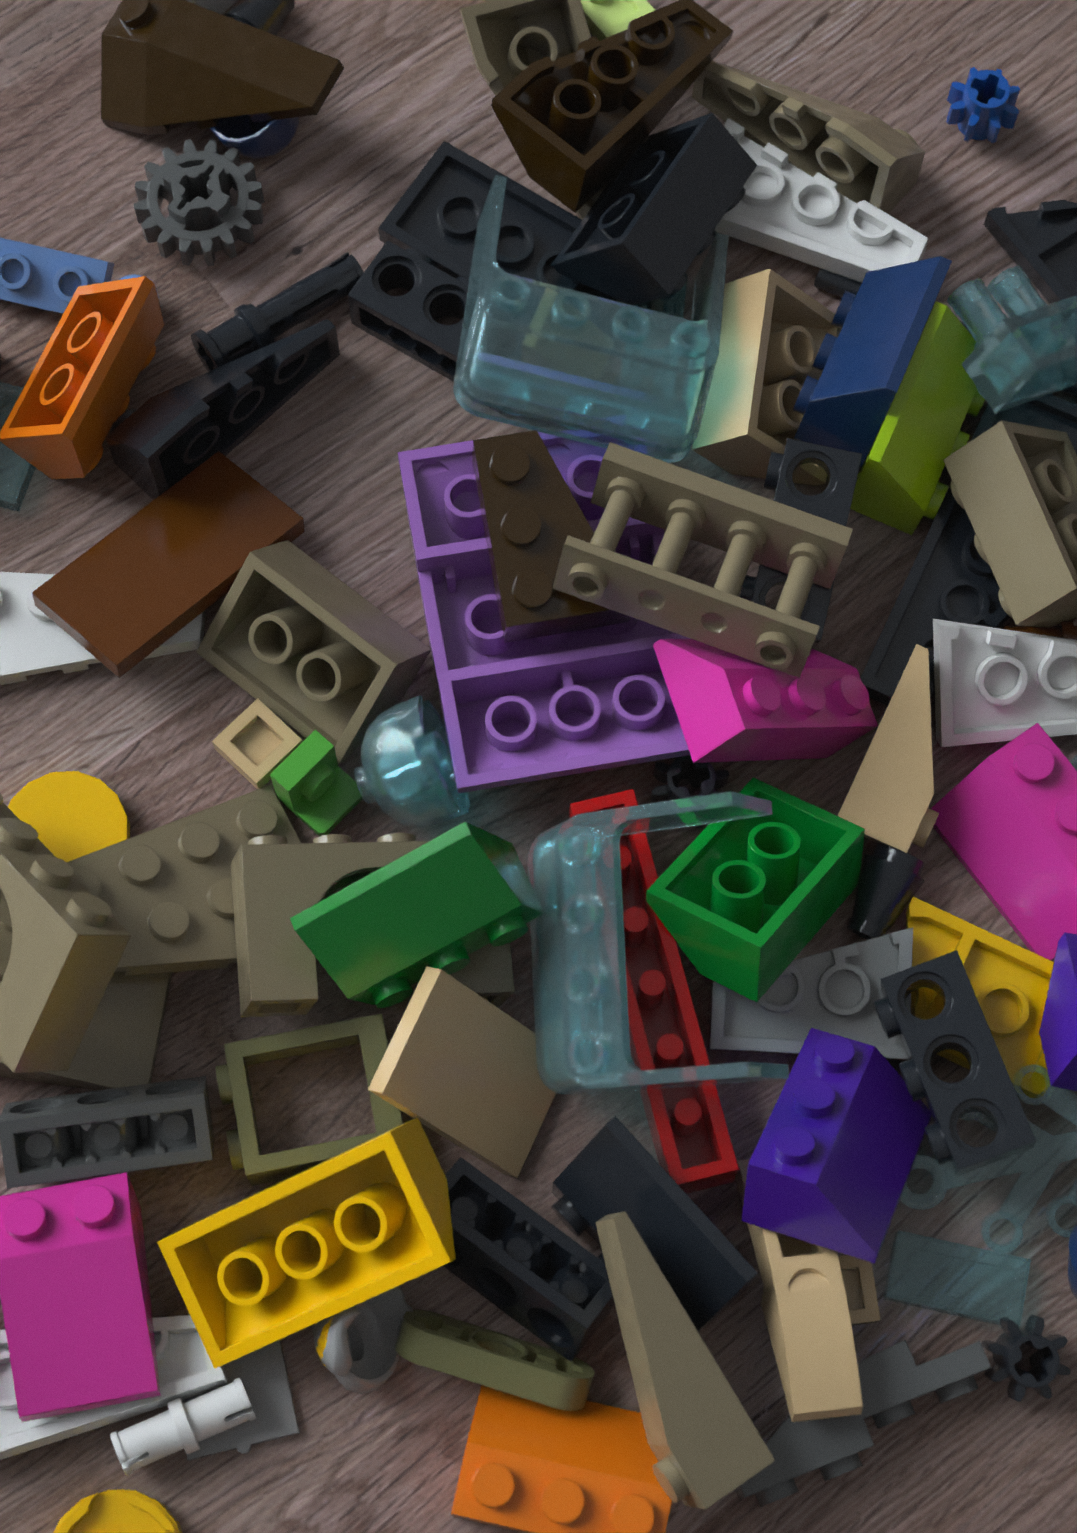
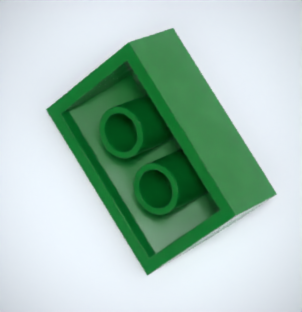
[646,777,865,1003]
[290,821,545,1008]

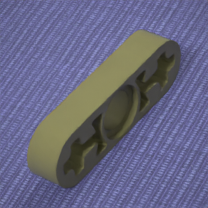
[395,1310,594,1411]

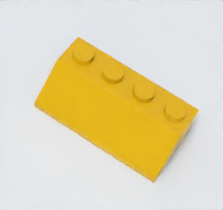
[157,1117,455,1369]

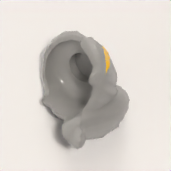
[311,1285,413,1394]

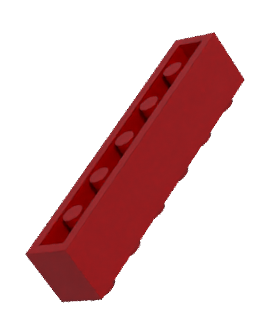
[569,789,739,1194]

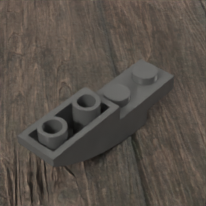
[735,1340,991,1507]

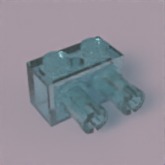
[947,265,1077,414]

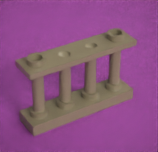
[552,442,853,678]

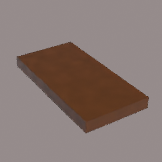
[32,451,305,678]

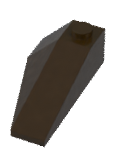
[101,0,344,135]
[491,0,733,213]

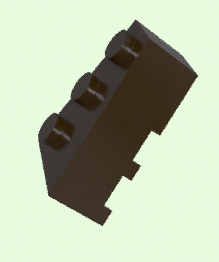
[472,430,631,643]

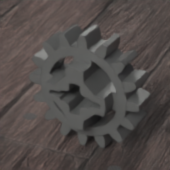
[134,140,265,266]

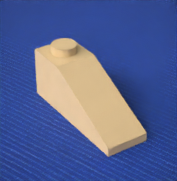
[838,644,939,853]

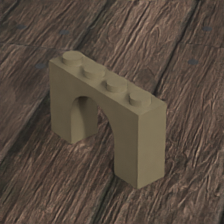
[0,794,131,1073]
[231,833,515,1017]

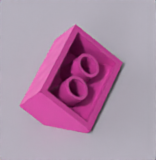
[653,639,878,763]
[930,723,1077,961]

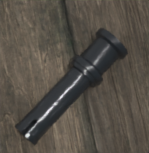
[191,252,364,372]

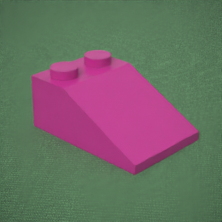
[0,1172,161,1422]

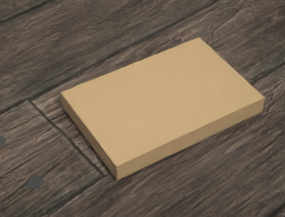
[368,966,572,1178]

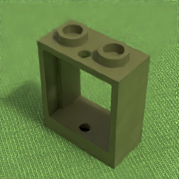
[216,1013,403,1186]

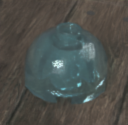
[354,695,470,827]

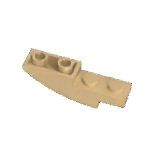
[735,1159,863,1422]

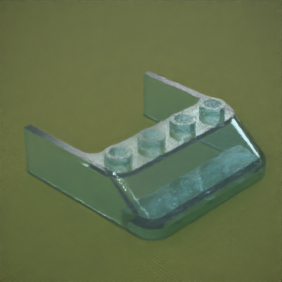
[453,174,729,463]
[528,792,789,1095]

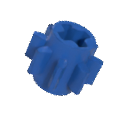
[946,67,1020,143]

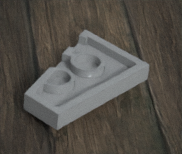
[709,927,913,1060]

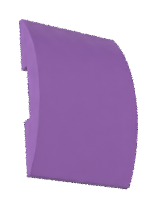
[398,414,691,793]

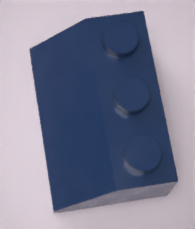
[793,256,952,467]

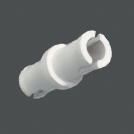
[110,1377,257,1476]

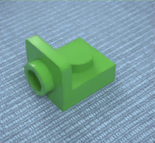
[270,729,364,836]

